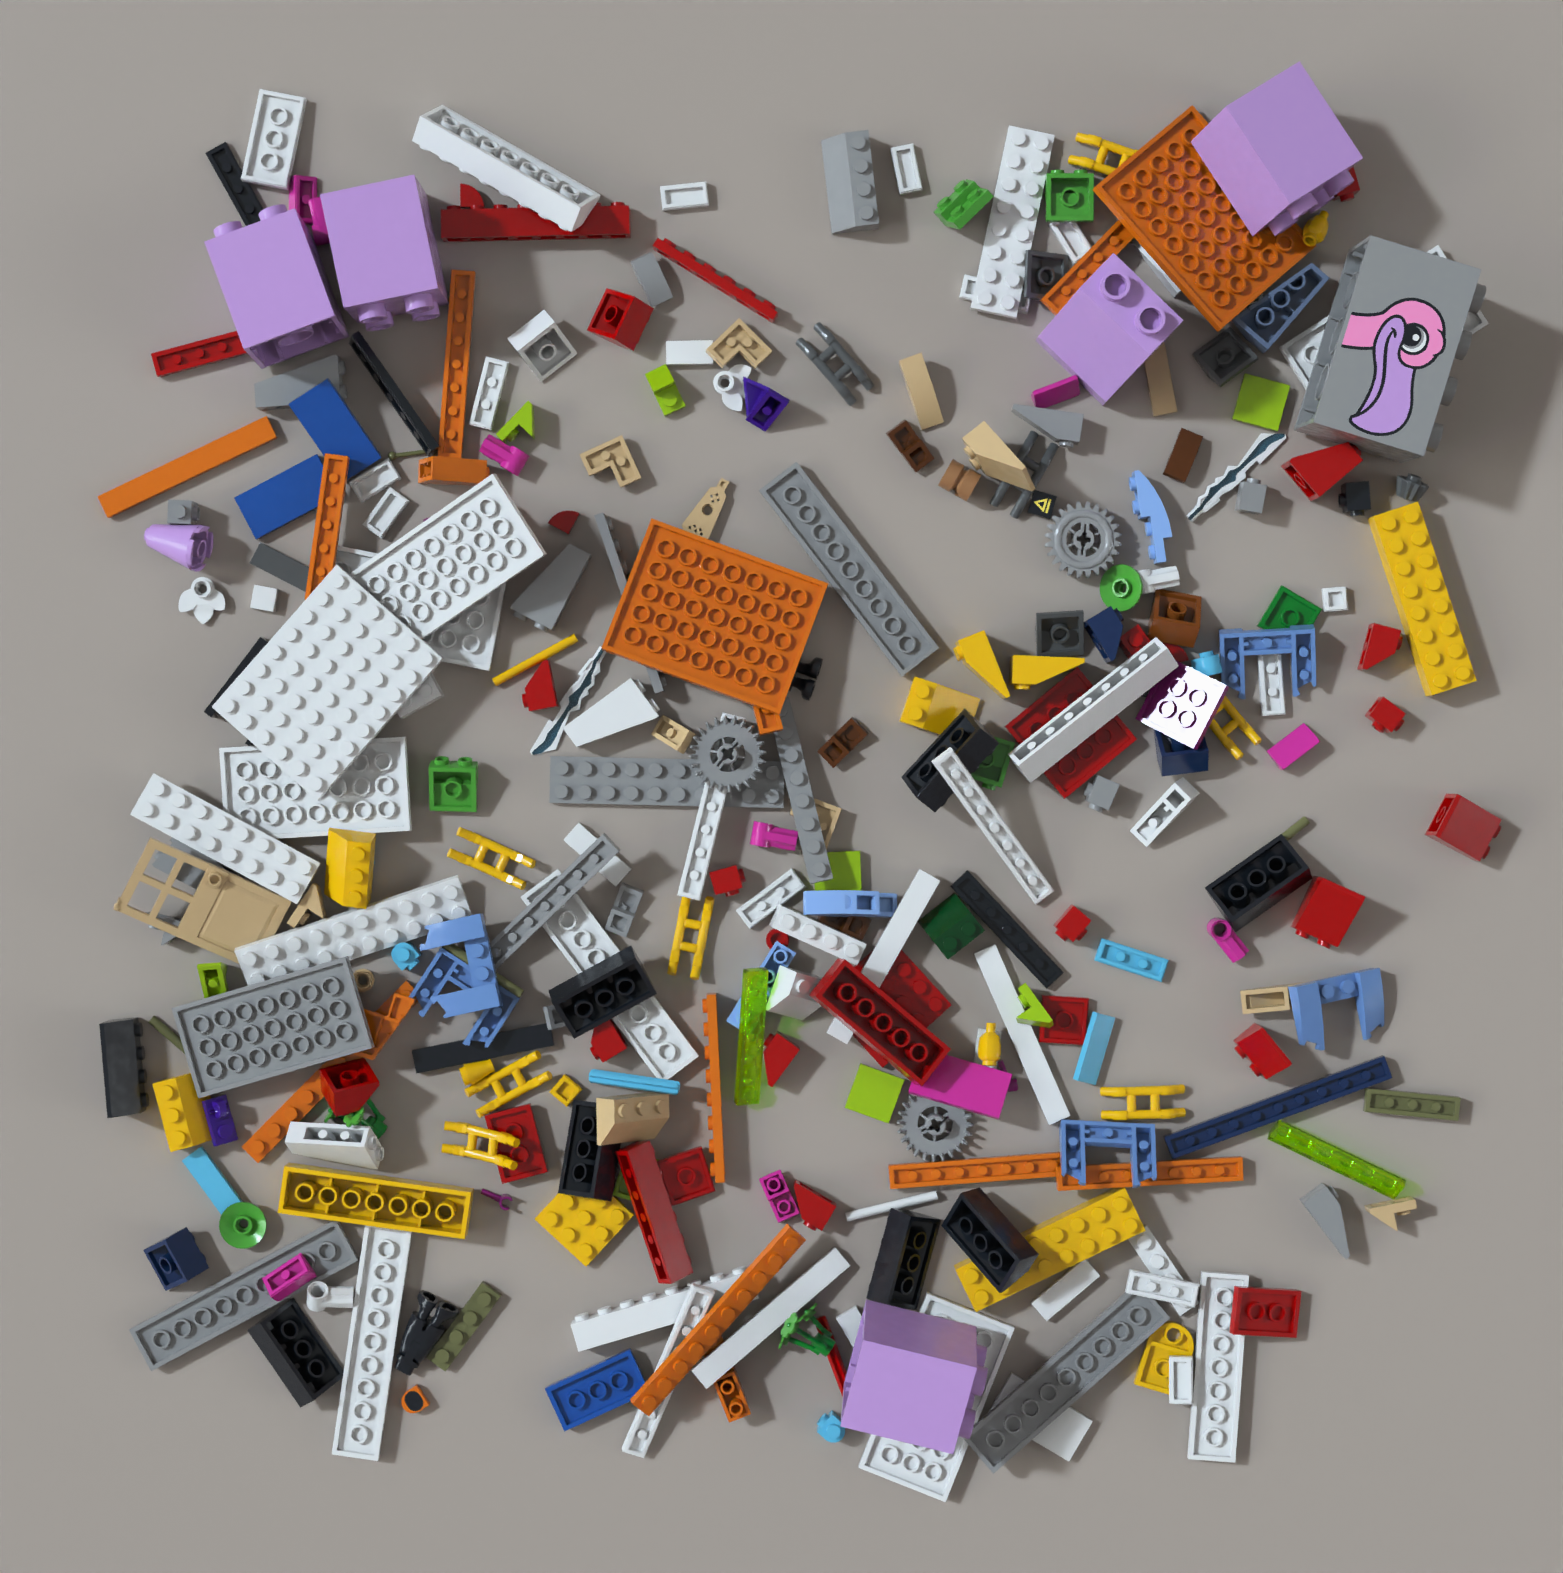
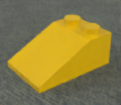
[953,630,1010,699]
[1009,655,1085,690]
[899,677,980,735]

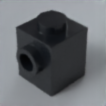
[1338,481,1371,517]

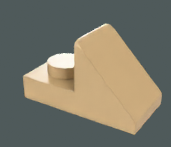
[651,715,695,754]
[287,883,327,928]
[1364,1196,1417,1231]

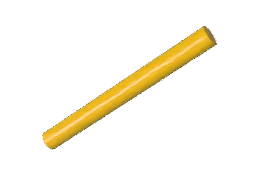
[492,634,579,687]

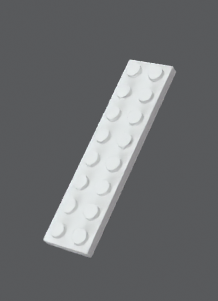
[970,125,1055,319]
[130,773,321,905]
[1187,1271,1249,1463]

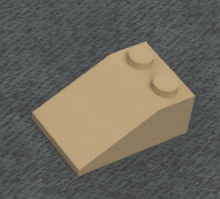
[962,421,1036,491]

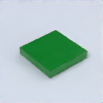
[1257,585,1322,629]

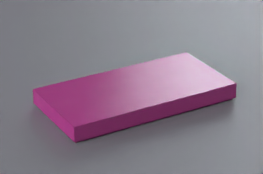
[908,1055,1012,1120]

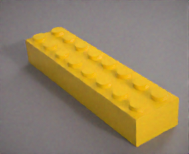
[1368,502,1477,696]
[278,1162,474,1239]
[954,1187,1146,1312]

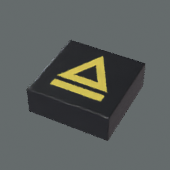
[1027,490,1057,520]

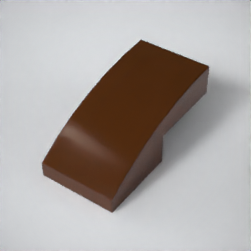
[886,419,935,472]
[1163,428,1203,483]
[817,717,869,768]
[817,916,871,941]

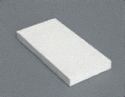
[241,89,307,190]
[988,1372,1093,1461]

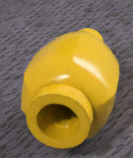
[1302,210,1329,246]
[978,1023,1001,1066]

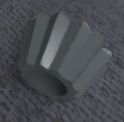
[1396,473,1429,502]

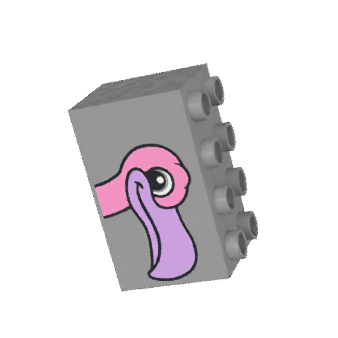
[1294,235,1486,463]

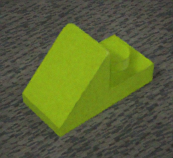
[645,364,686,417]
[496,401,535,443]
[197,962,229,998]
[1016,983,1054,1028]

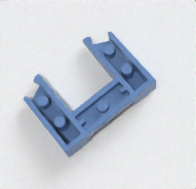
[1219,624,1316,699]
[420,913,503,1018]
[409,947,521,1048]
[1288,968,1384,1050]
[1059,1119,1157,1188]

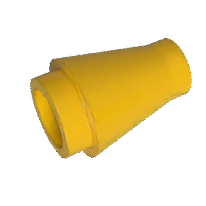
[459,1059,495,1086]

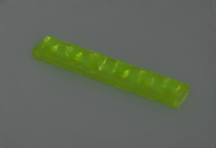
[734,967,769,1106]
[1267,1119,1406,1200]

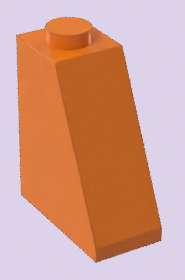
[418,456,490,486]

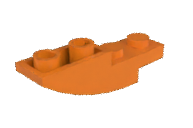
[704,1335,751,1423]

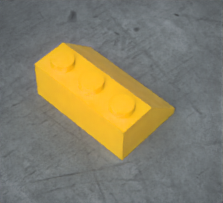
[324,828,376,909]
[153,1073,212,1152]

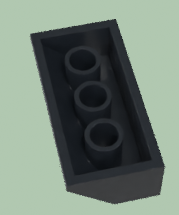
[901,709,999,812]
[1205,834,1312,932]
[549,946,657,1039]
[99,1017,149,1118]
[558,1100,621,1201]
[941,1187,1039,1293]
[866,1208,941,1310]
[247,1298,344,1408]

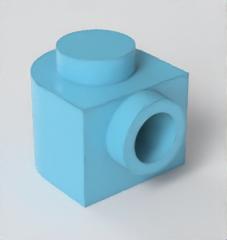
[1191,650,1222,676]
[391,942,422,971]
[816,1411,845,1443]

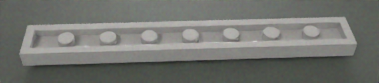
[594,512,667,694]
[774,697,833,885]
[490,833,620,971]

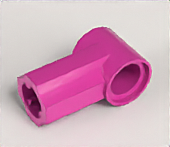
[308,197,330,246]
[479,434,529,476]
[750,821,798,851]
[1207,917,1249,963]

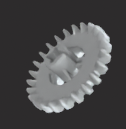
[1044,501,1122,578]
[689,715,767,793]
[897,1095,974,1162]

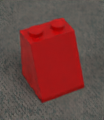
[1281,442,1363,501]
[1425,793,1501,861]
[1291,876,1366,949]

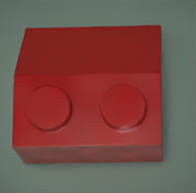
[587,288,654,351]
[1233,1023,1292,1079]
[319,1058,380,1117]

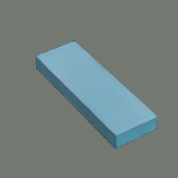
[1094,938,1169,982]
[1073,1012,1115,1085]
[182,1146,243,1215]

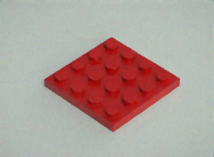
[1004,667,1137,799]
[853,949,952,1068]

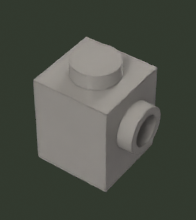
[1235,478,1267,515]
[167,499,200,525]
[1083,775,1120,812]

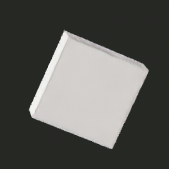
[250,585,279,612]
[1321,586,1348,612]

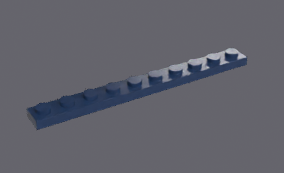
[1163,1055,1392,1159]

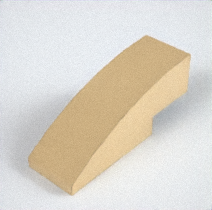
[899,352,944,430]
[1240,982,1307,1014]

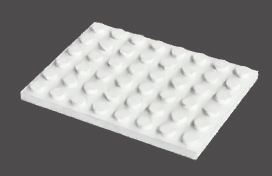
[212,565,444,801]

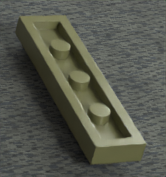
[1363,1088,1461,1121]
[427,1281,502,1371]

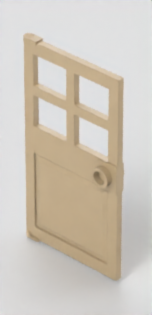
[113,837,292,964]

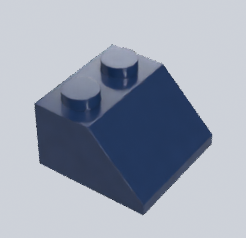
[1084,606,1124,663]
[1153,728,1209,777]
[143,1227,209,1291]

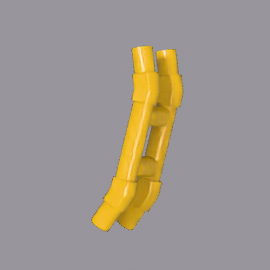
[1068,132,1138,175]
[1209,676,1262,760]
[447,827,536,890]
[667,896,715,980]
[464,1050,552,1118]
[1100,1084,1186,1120]
[441,1121,520,1170]

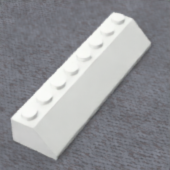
[412,105,601,232]

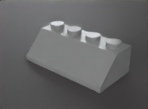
[821,130,879,234]

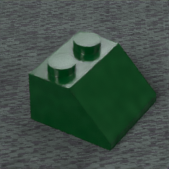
[918,893,985,959]

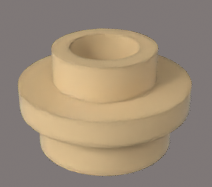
[353,968,375,992]

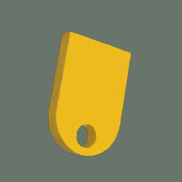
[1133,1321,1194,1395]

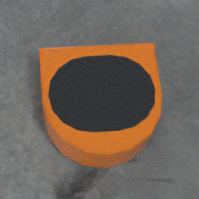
[401,1384,430,1413]

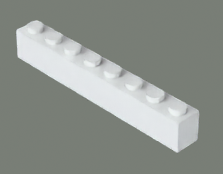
[1008,637,1179,783]
[571,1266,759,1352]

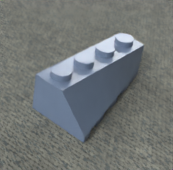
[1232,263,1329,354]

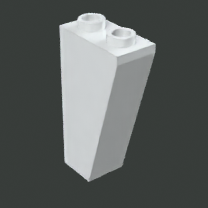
[563,678,660,747]
[285,1121,384,1170]

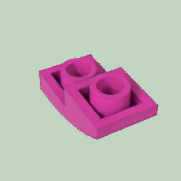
[759,1170,800,1223]

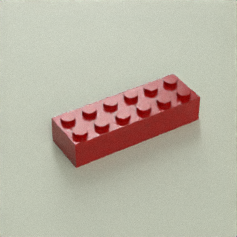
[809,958,951,1086]

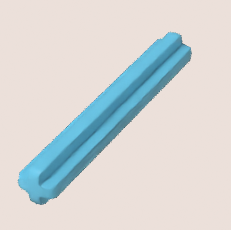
[589,1069,680,1095]

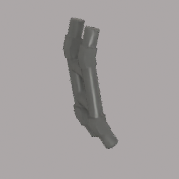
[796,322,874,406]
[990,431,1059,519]

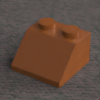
[1147,589,1202,648]

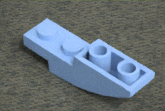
[1129,470,1172,564]
[803,890,897,918]
[726,941,796,1034]

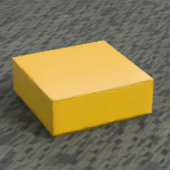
[550,1074,583,1107]

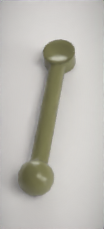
[388,450,437,461]

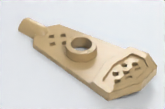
[682,478,729,539]

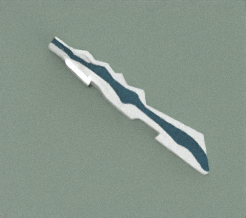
[1186,433,1286,522]
[530,646,607,755]

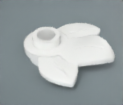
[713,364,751,411]
[178,577,226,624]

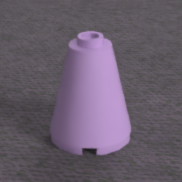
[144,524,213,572]

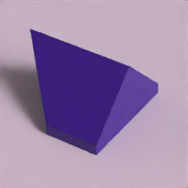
[743,376,789,432]

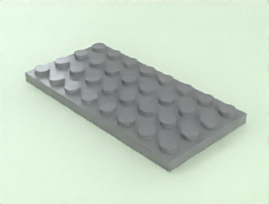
[172,956,375,1098]

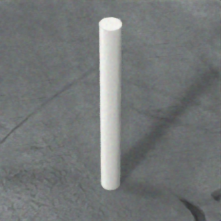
[845,1190,938,1222]

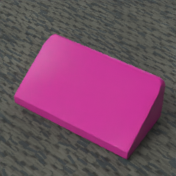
[289,175,317,225]
[1031,375,1080,408]
[1266,723,1320,770]
[262,1253,316,1301]

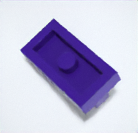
[202,1094,238,1146]

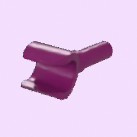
[997,1060,1018,1092]
[481,1189,513,1210]

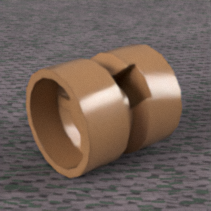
[938,459,981,502]

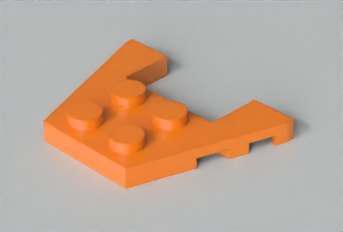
[353,993,416,1060]

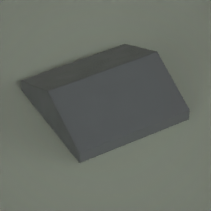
[1024,250,1068,302]
[1192,327,1259,387]
[1035,610,1084,657]

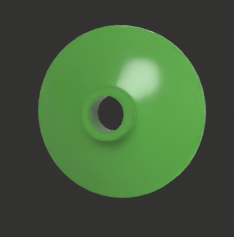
[1100,564,1143,611]
[219,1202,267,1249]

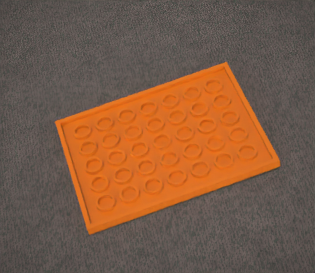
[1093,105,1316,332]
[601,518,828,715]

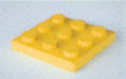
[535,1193,634,1266]

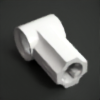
[1137,566,1180,595]
[306,1281,354,1312]

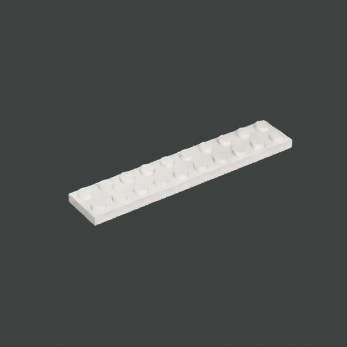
[521,869,699,1080]
[234,875,473,985]
[332,1225,412,1461]

